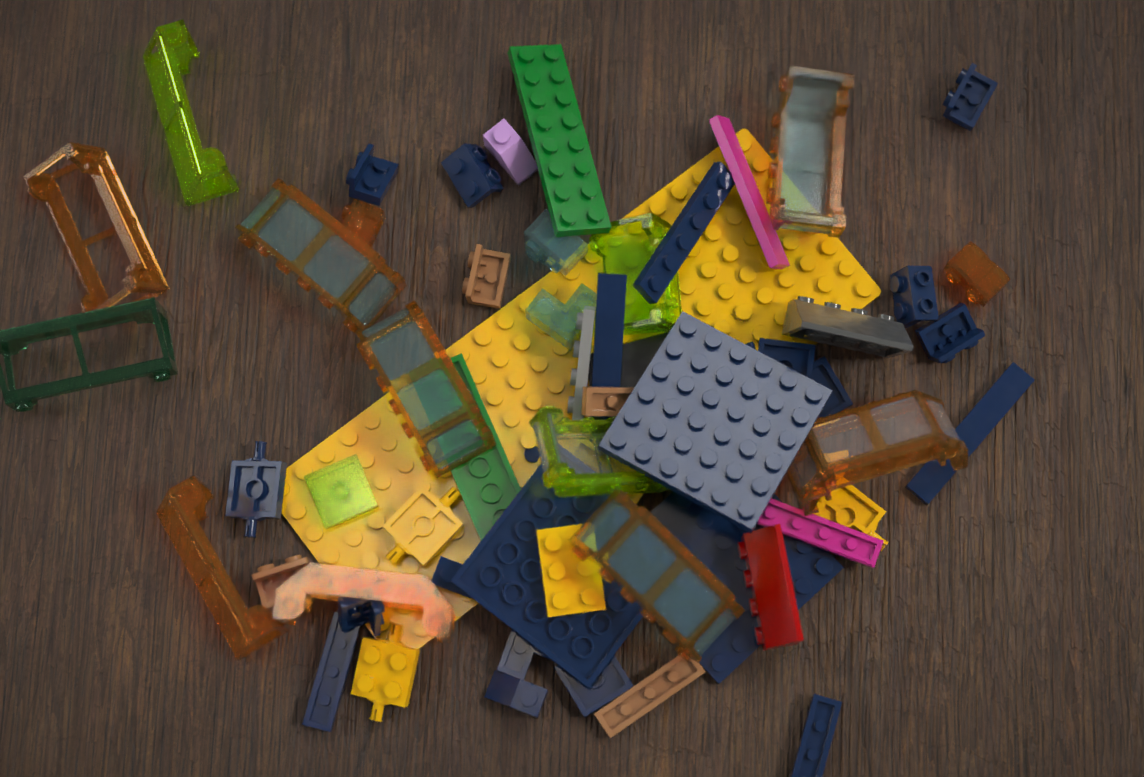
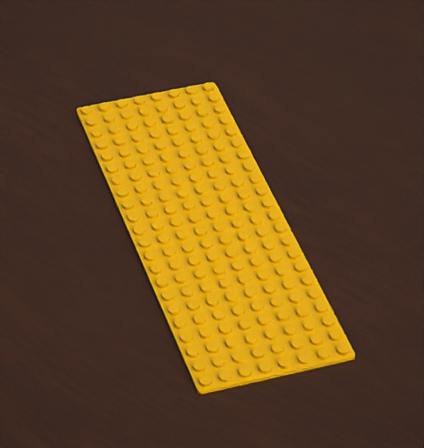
[281,129,881,649]

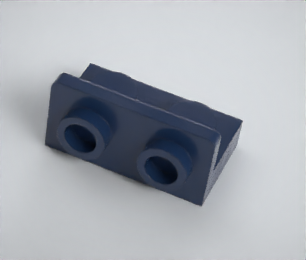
[346,144,399,206]

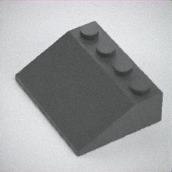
[782,296,913,358]

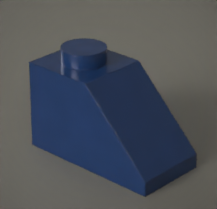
[484,670,548,718]

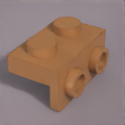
[462,244,511,309]
[252,555,320,610]

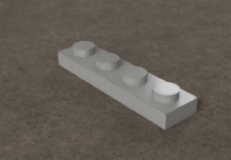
[567,306,596,423]

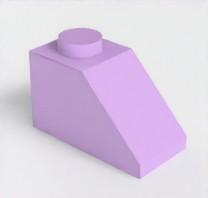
[483,119,538,186]

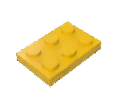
[536,523,606,617]

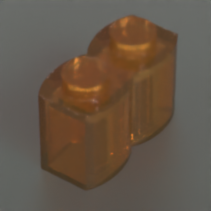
[944,241,1011,307]

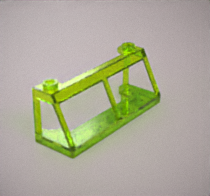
[143,19,239,206]

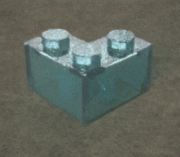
[523,209,588,276]
[525,283,597,351]

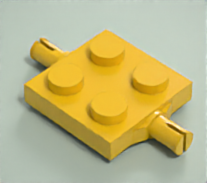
[804,477,888,551]
[383,485,464,566]
[351,622,420,722]

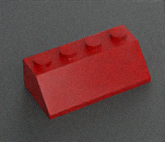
[737,524,804,651]

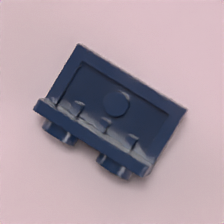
[942,63,998,131]
[441,144,504,208]
[890,265,939,328]
[915,303,985,363]
[338,587,385,637]

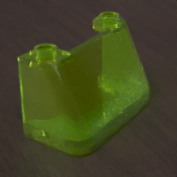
[589,213,682,335]

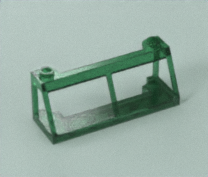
[0,297,178,412]

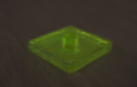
[304,454,379,529]

